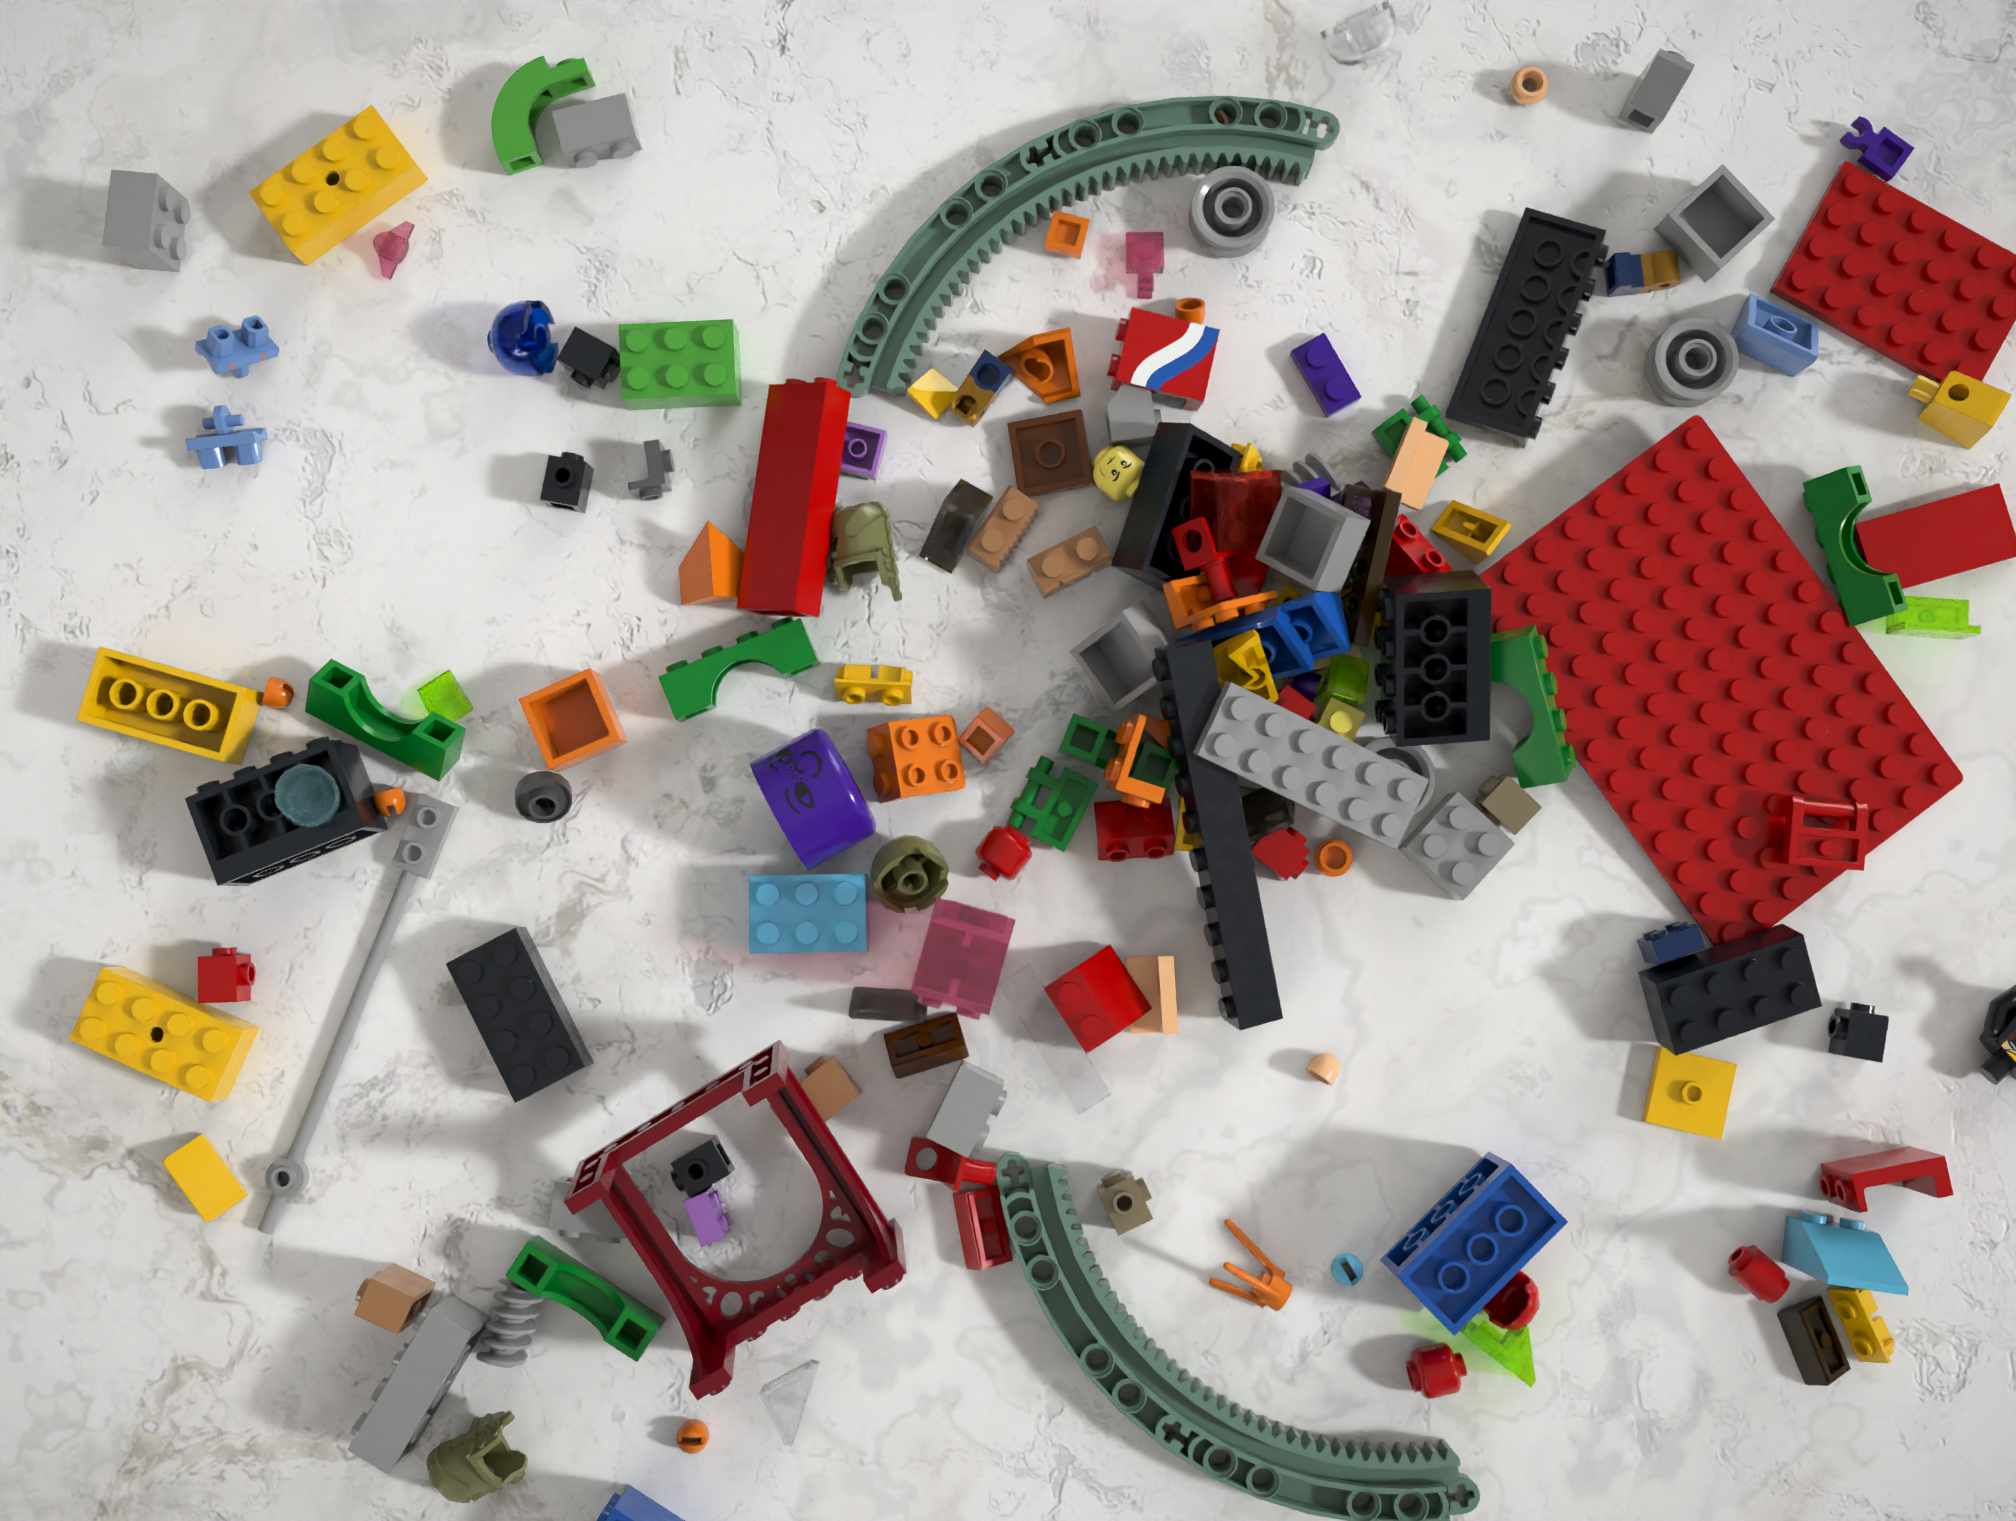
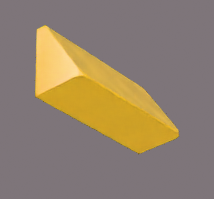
[162,1134,248,1223]

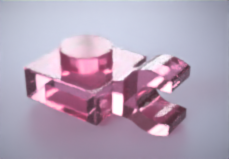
[1125,232,1164,299]

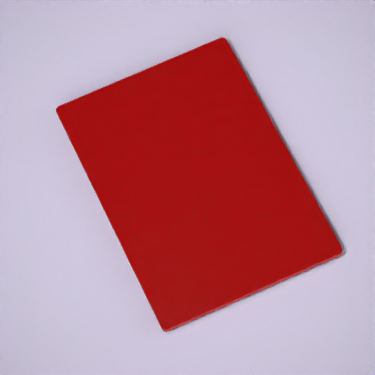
[1478,415,1963,946]

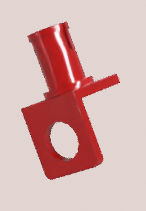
[1172,517,1242,603]
[904,1137,996,1191]

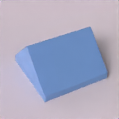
[1730,293,1818,377]

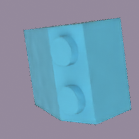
[1781,1212,1909,1296]

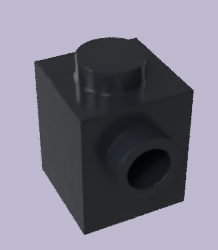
[557,326,620,390]
[540,452,594,513]
[1828,1002,1889,1063]
[670,1135,735,1198]

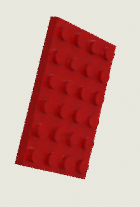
[1769,160,2016,383]

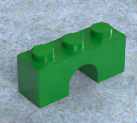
[1058,713,1177,794]

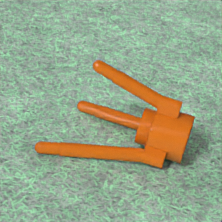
[1209,1219,1292,1311]

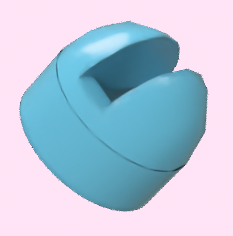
[1331,1253,1363,1286]

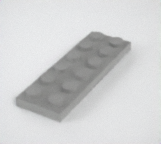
[1193,681,1429,850]

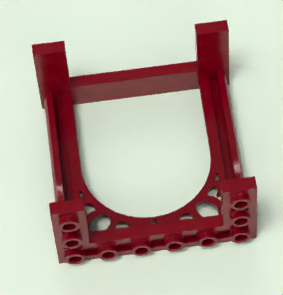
[564,1040,907,1401]

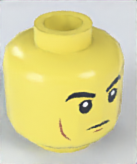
[1092,445,1145,502]

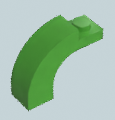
[491,56,596,176]

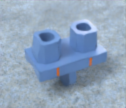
[195,315,279,379]
[185,405,268,470]

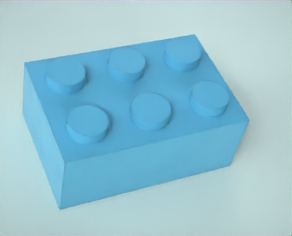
[749,874,869,954]

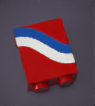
[1107,307,1220,411]

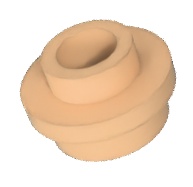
[1510,67,1548,105]

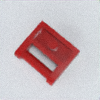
[1782,795,1869,871]

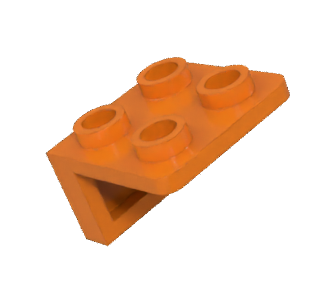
[1162,568,1278,632]
[1103,714,1165,809]
[866,715,966,804]

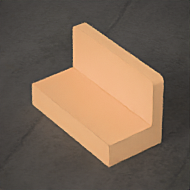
[1379,417,1449,511]
[1125,955,1178,1034]

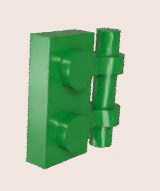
[1371,395,1468,479]
[1006,755,1099,852]

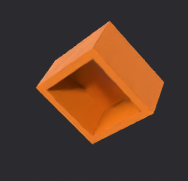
[519,668,628,773]

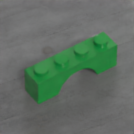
[1802,465,1909,627]
[658,616,821,722]
[1491,625,1576,789]
[305,659,466,781]
[505,1235,666,1362]

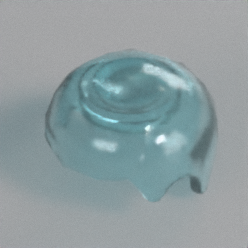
[275,764,340,828]

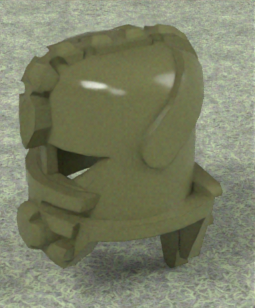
[827,501,902,602]
[426,1411,528,1503]

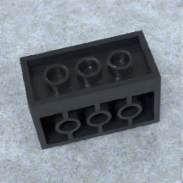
[1374,570,1492,747]
[185,737,388,886]

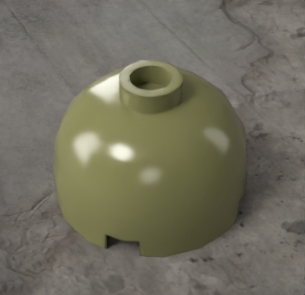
[870,835,949,913]

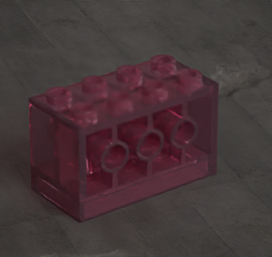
[910,898,1015,1020]

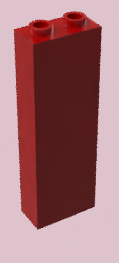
[737,377,851,618]

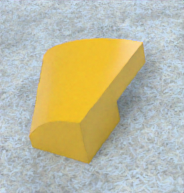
[1213,629,1279,703]

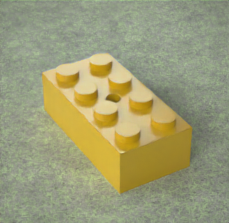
[248,105,428,266]
[76,646,264,765]
[69,966,260,1102]

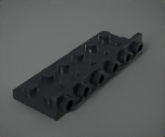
[1446,207,1610,449]

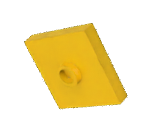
[1642,1046,1737,1140]

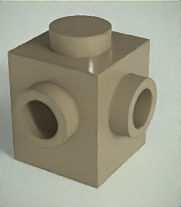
[1475,774,1542,835]
[1096,1170,1153,1236]

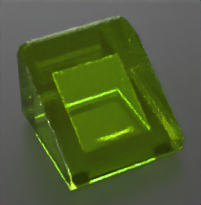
[417,670,473,722]

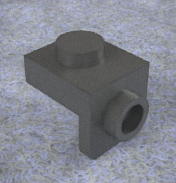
[628,439,675,501]

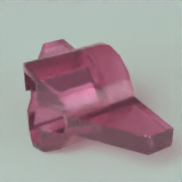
[373,221,415,280]

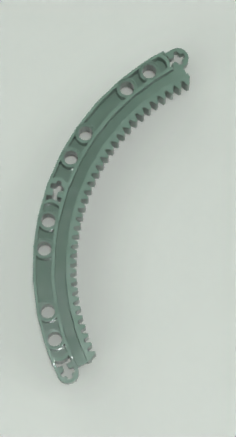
[836,96,1340,398]
[996,1152,1480,1521]

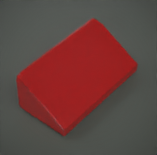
[953,1184,1013,1271]

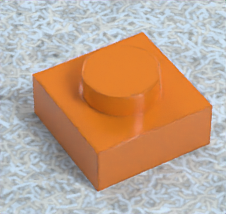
[1044,210,1090,259]

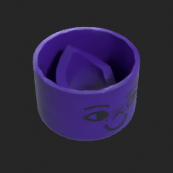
[750,728,877,870]

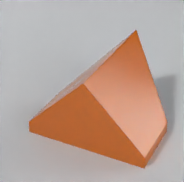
[997,327,1081,404]
[679,520,745,606]

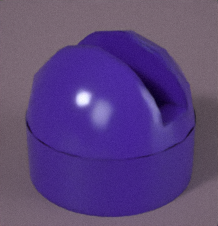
[1292,672,1322,703]

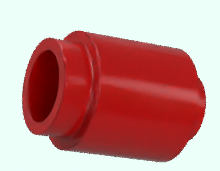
[1728,1245,1790,1304]

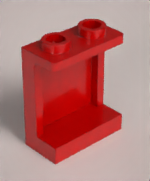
[1819,1146,1954,1213]

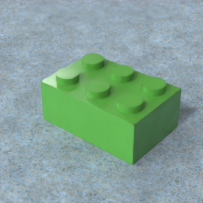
[619,319,742,410]

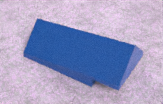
[1175,592,1351,680]

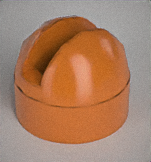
[1175,298,1205,325]
[262,676,294,708]
[371,787,406,818]
[677,1419,709,1454]

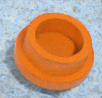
[1314,839,1353,877]

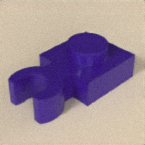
[1839,116,1915,182]

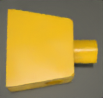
[1906,371,2012,450]

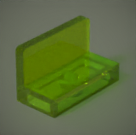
[1886,596,1981,640]

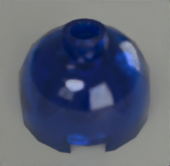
[487,300,558,377]

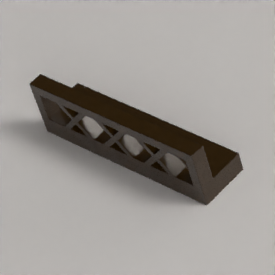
[1321,484,1402,647]

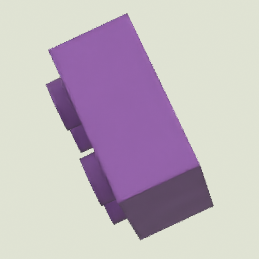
[840,421,888,481]
[683,1185,732,1247]

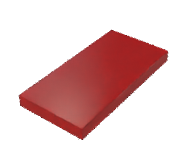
[1853,483,2016,589]

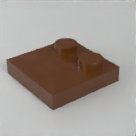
[1007,409,1095,498]

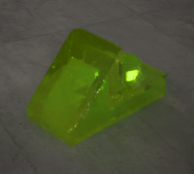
[1315,653,1370,708]
[1460,1320,1536,1387]

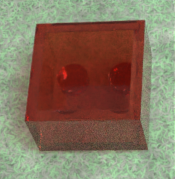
[1190,467,1281,552]

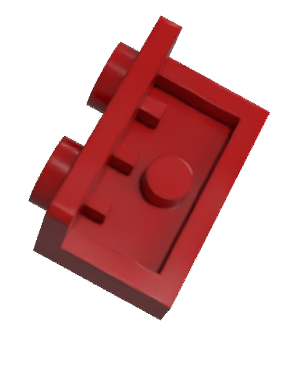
[1358,514,1452,576]
[1094,796,1175,862]

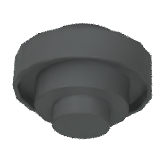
[515,771,572,823]

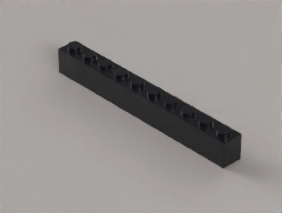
[1152,638,1283,1030]

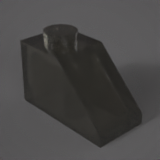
[919,479,994,574]

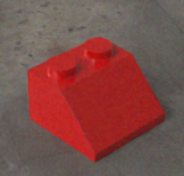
[1044,945,1152,1054]

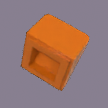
[958,707,1015,765]
[1143,715,1171,750]

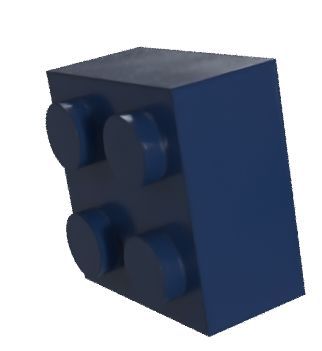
[1637,921,1705,964]

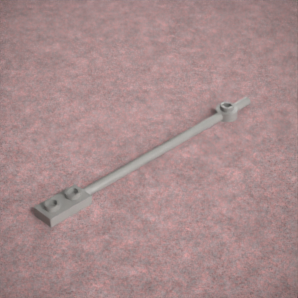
[258,793,459,1234]

